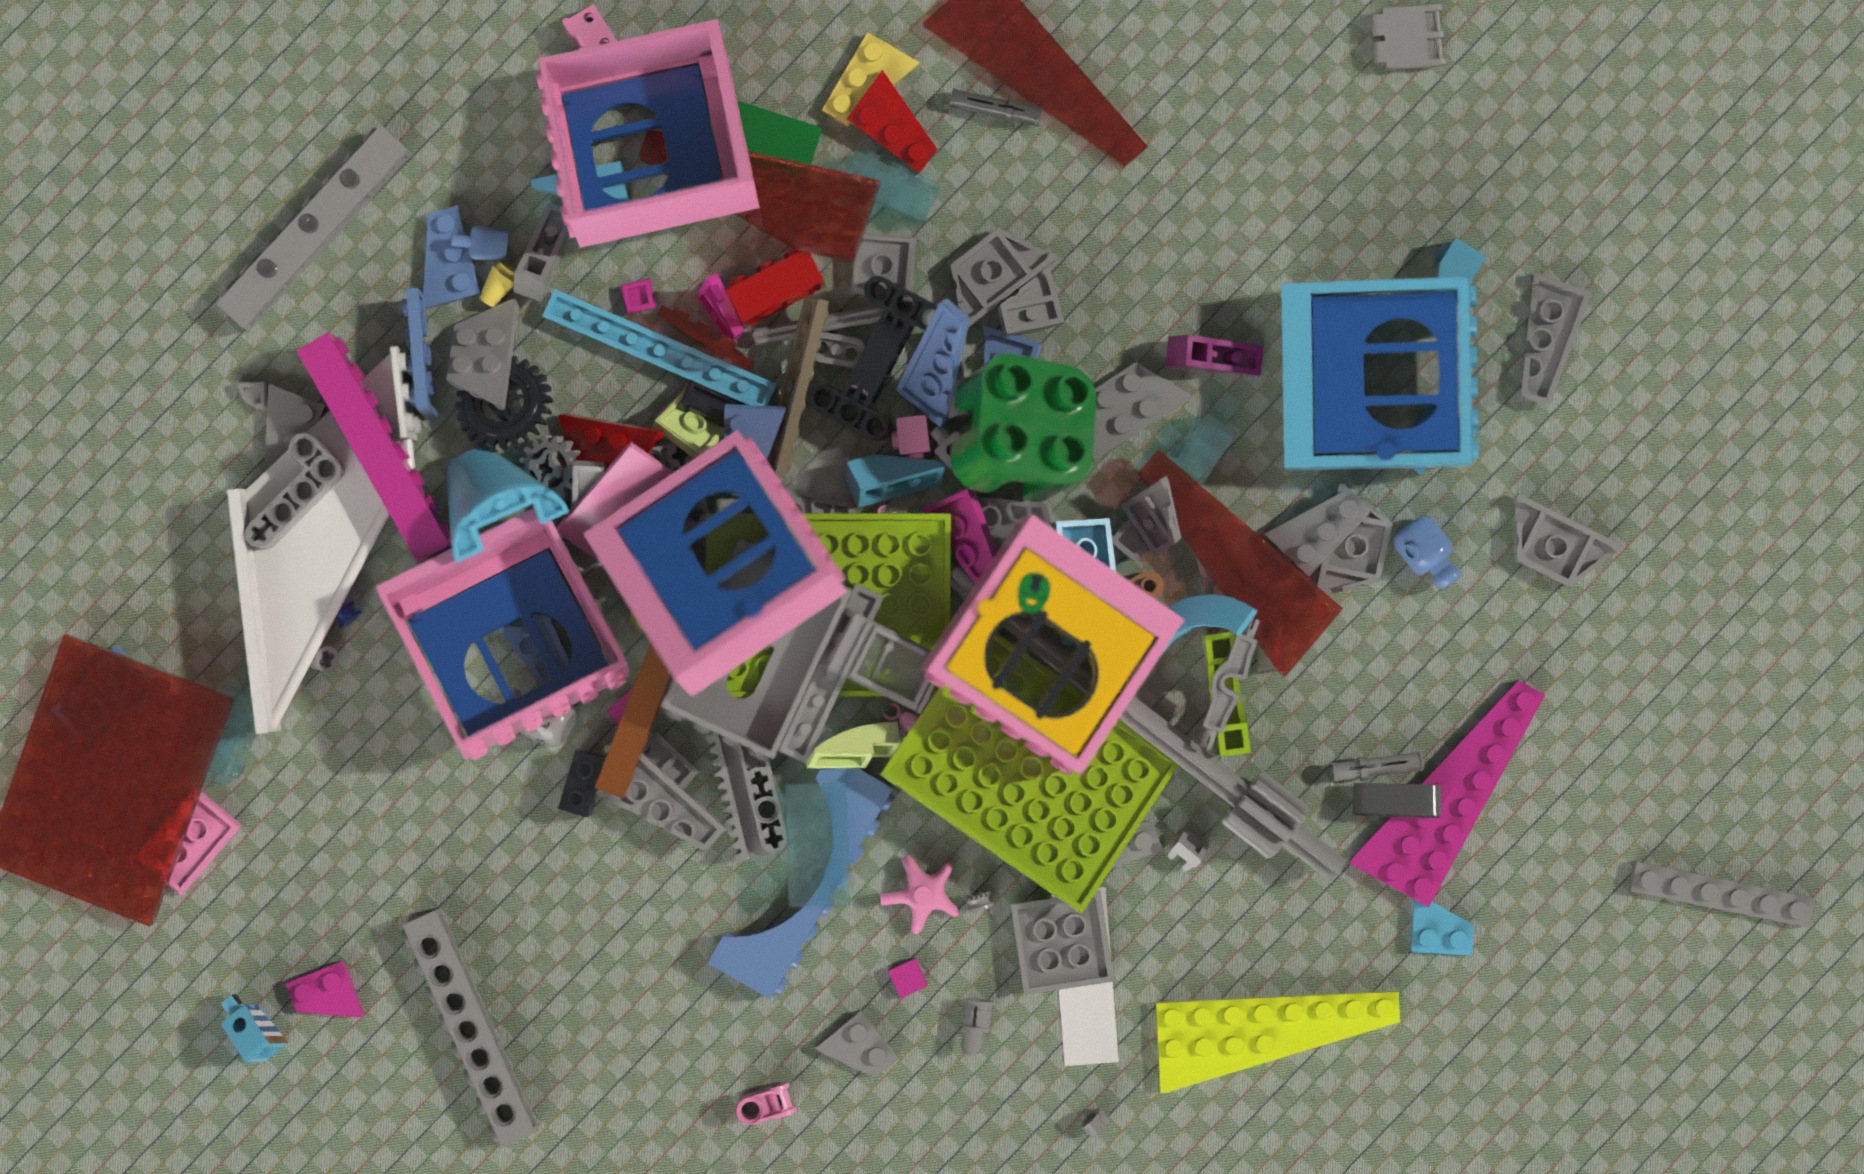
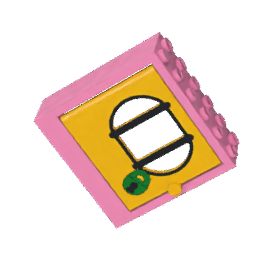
[920,514,1184,775]

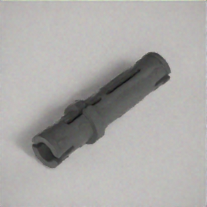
[949,88,1042,127]

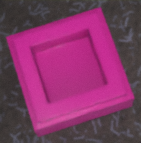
[621,278,657,315]
[888,957,928,999]

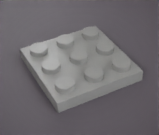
[1010,890,1114,995]

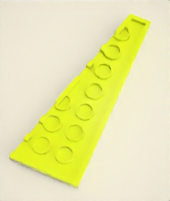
[1155,990,1400,1093]

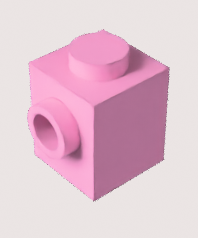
[891,415,930,459]

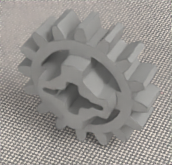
[519,435,581,497]

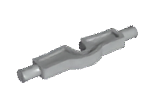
[1199,618,1261,750]

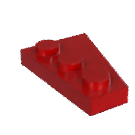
[846,70,937,174]

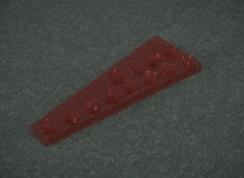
[922,0,1148,168]
[1138,449,1343,677]

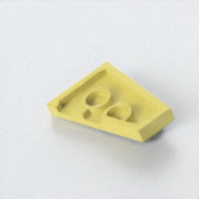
[822,32,920,127]

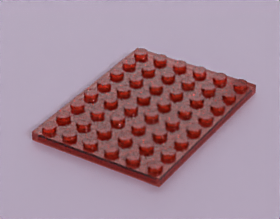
[0,634,235,927]

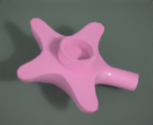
[880,855,959,934]

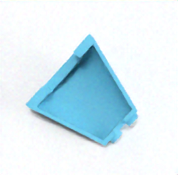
[446,445,569,563]

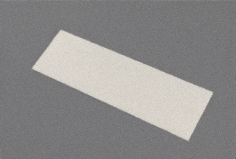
[1051,887,1119,1066]

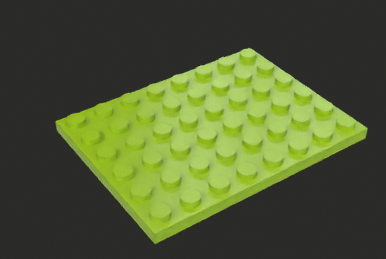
[706,513,951,697]
[879,633,1179,913]

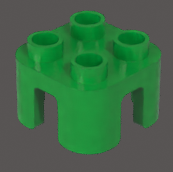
[950,353,1096,502]

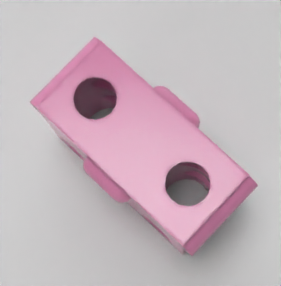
[562,4,616,50]

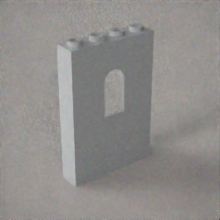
[661,537,853,761]

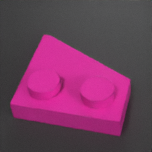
[285,960,365,1017]

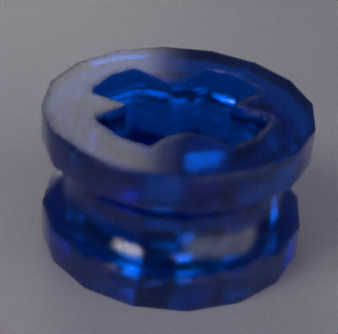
[334,601,362,629]

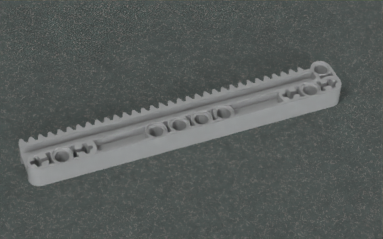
[650,443,789,861]

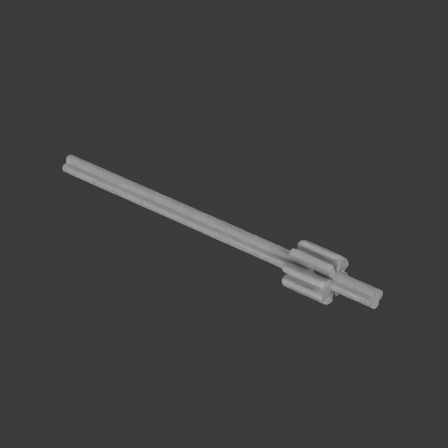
[950,563,1347,882]

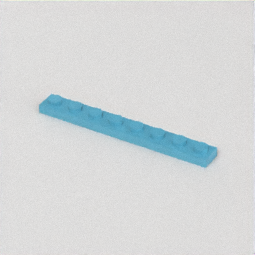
[542,289,777,406]

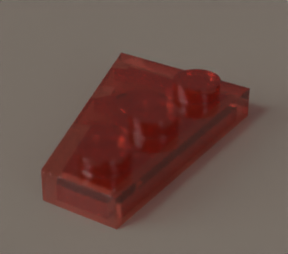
[656,305,754,371]

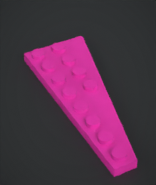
[1349,680,1545,907]

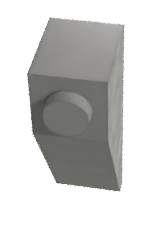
[513,203,569,302]

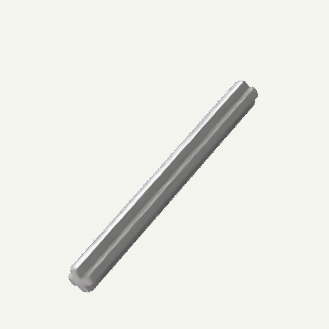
[752,296,929,345]

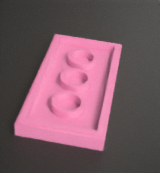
[556,442,674,563]

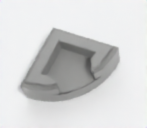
[236,381,268,411]

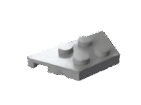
[950,228,1057,328]
[446,299,519,410]
[1093,362,1192,461]
[1313,482,1393,597]
[1514,493,1623,587]

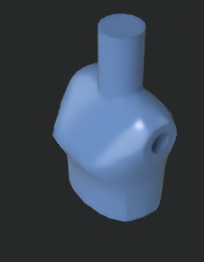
[451,226,508,261]

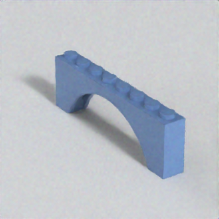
[707,768,895,1000]

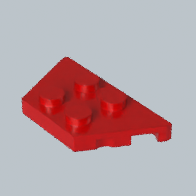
[559,413,664,468]

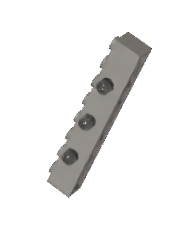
[216,125,413,331]

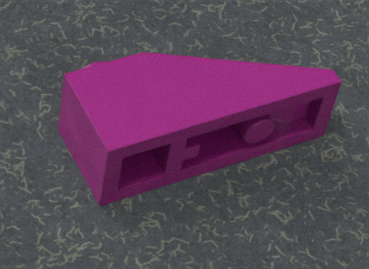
[1166,335,1264,376]

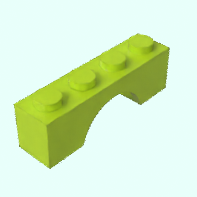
[1201,631,1251,757]

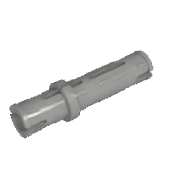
[1330,751,1424,782]

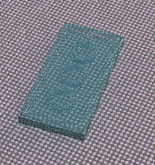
[785,782,850,907]

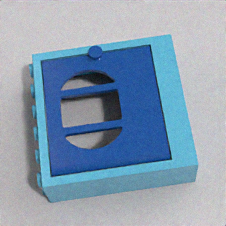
[1281,277,1479,471]

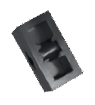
[558,749,606,818]

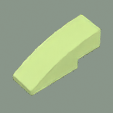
[807,722,901,768]

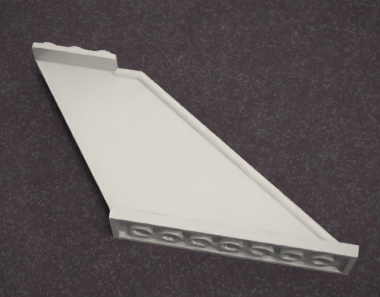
[227,346,421,734]

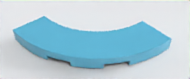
[1162,595,1258,654]

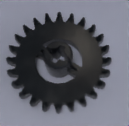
[454,356,554,452]

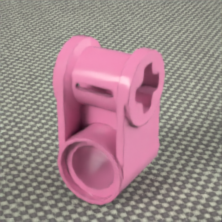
[737,1081,797,1125]

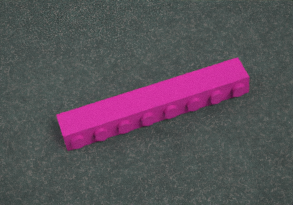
[296,332,452,564]

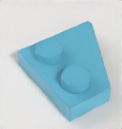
[1410,899,1474,956]

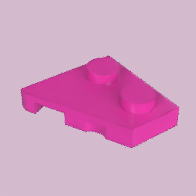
[695,272,744,345]

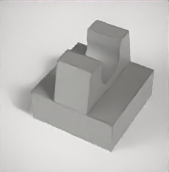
[1167,828,1209,871]

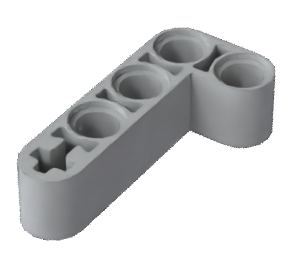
[245,433,344,549]

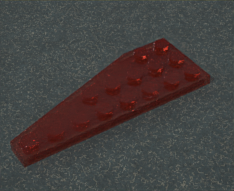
[639,130,880,263]

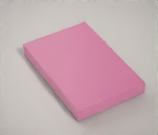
[135,786,243,896]

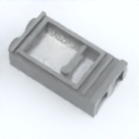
[819,608,948,714]

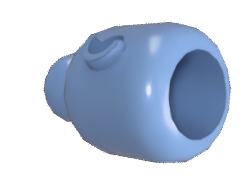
[1393,515,1462,590]

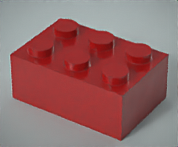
[725,247,826,328]

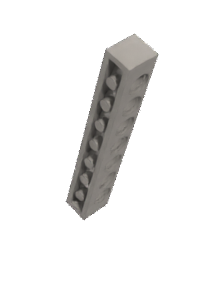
[401,907,539,1148]

